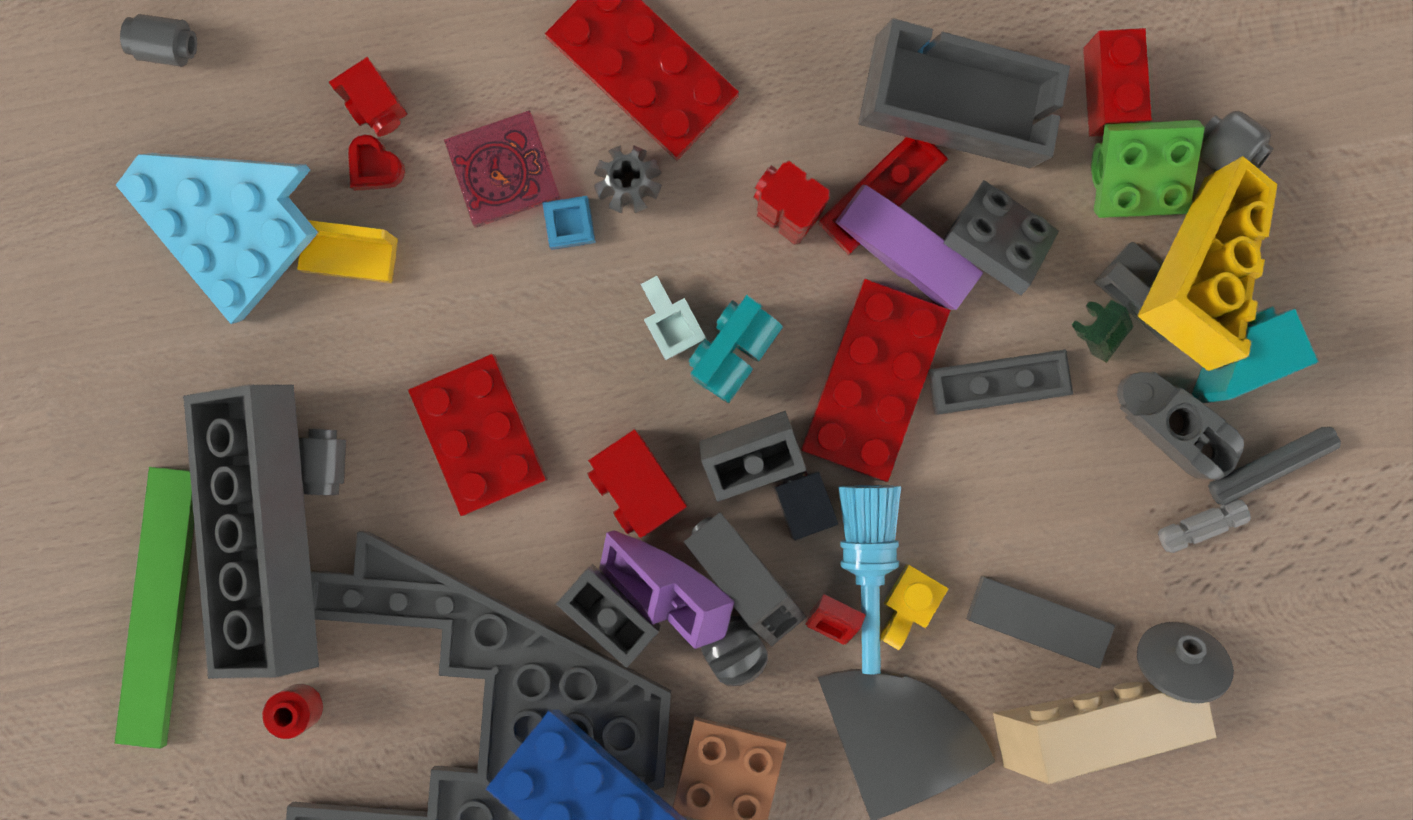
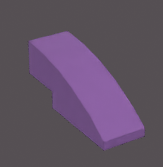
[835,185,983,310]
[599,530,734,649]

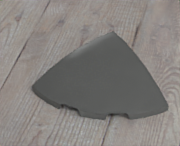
[817,669,996,820]

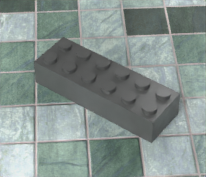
[183,385,319,679]

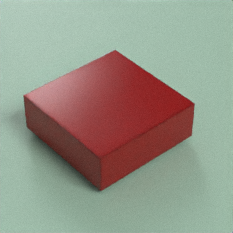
[805,594,866,645]

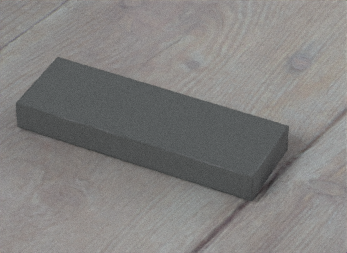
[928,349,1073,415]
[966,576,1115,669]

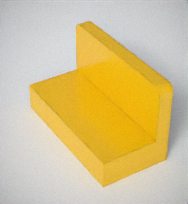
[297,220,398,283]

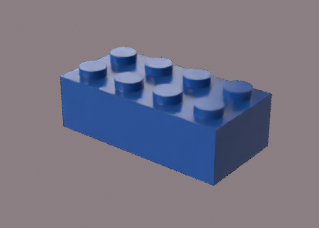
[486,709,687,820]

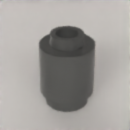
[120,14,197,67]
[299,429,346,495]

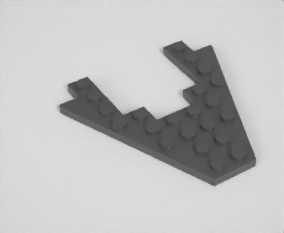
[286,531,671,820]

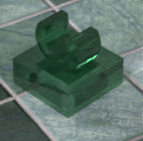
[1072,300,1134,363]

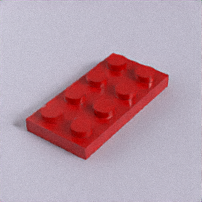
[545,0,739,161]
[800,279,951,482]

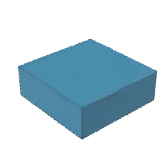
[542,196,596,250]

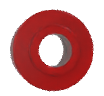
[262,684,323,739]

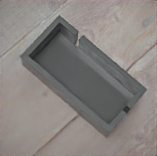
[858,18,1070,169]

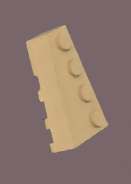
[993,682,1217,784]

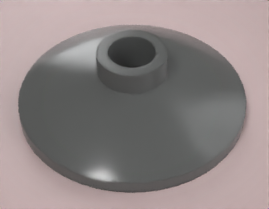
[1137,622,1234,703]

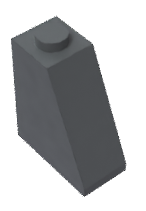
[684,512,807,646]

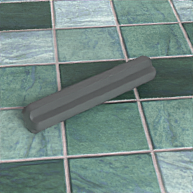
[1208,426,1341,505]

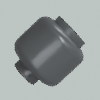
[1200,111,1273,171]

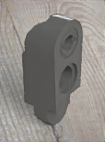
[1117,372,1244,480]

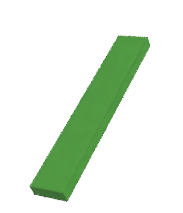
[114,467,194,749]

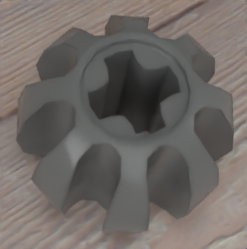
[594,145,662,213]
[701,616,768,686]

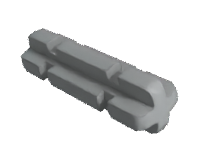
[1158,499,1251,553]

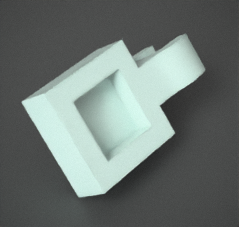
[641,276,706,360]

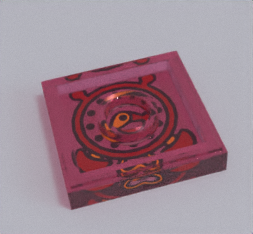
[444,110,561,228]

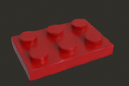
[408,354,548,516]

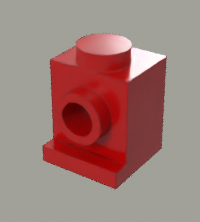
[329,57,408,137]

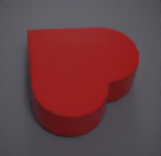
[348,134,405,191]

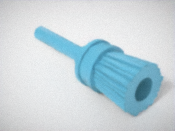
[838,485,901,674]

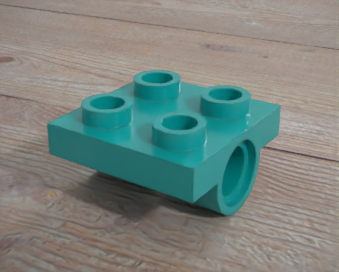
[688,295,783,404]

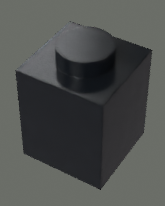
[773,466,839,541]

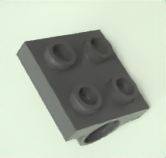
[943,180,1059,296]

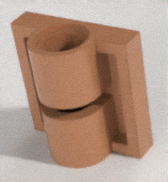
[673,717,786,820]

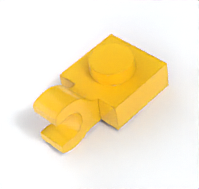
[880,564,949,650]

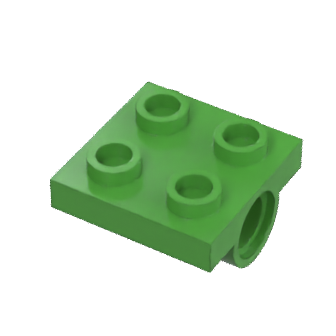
[1091,120,1205,218]

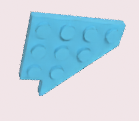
[116,153,318,324]

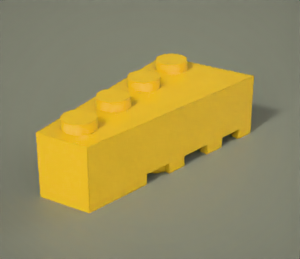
[1138,156,1278,371]

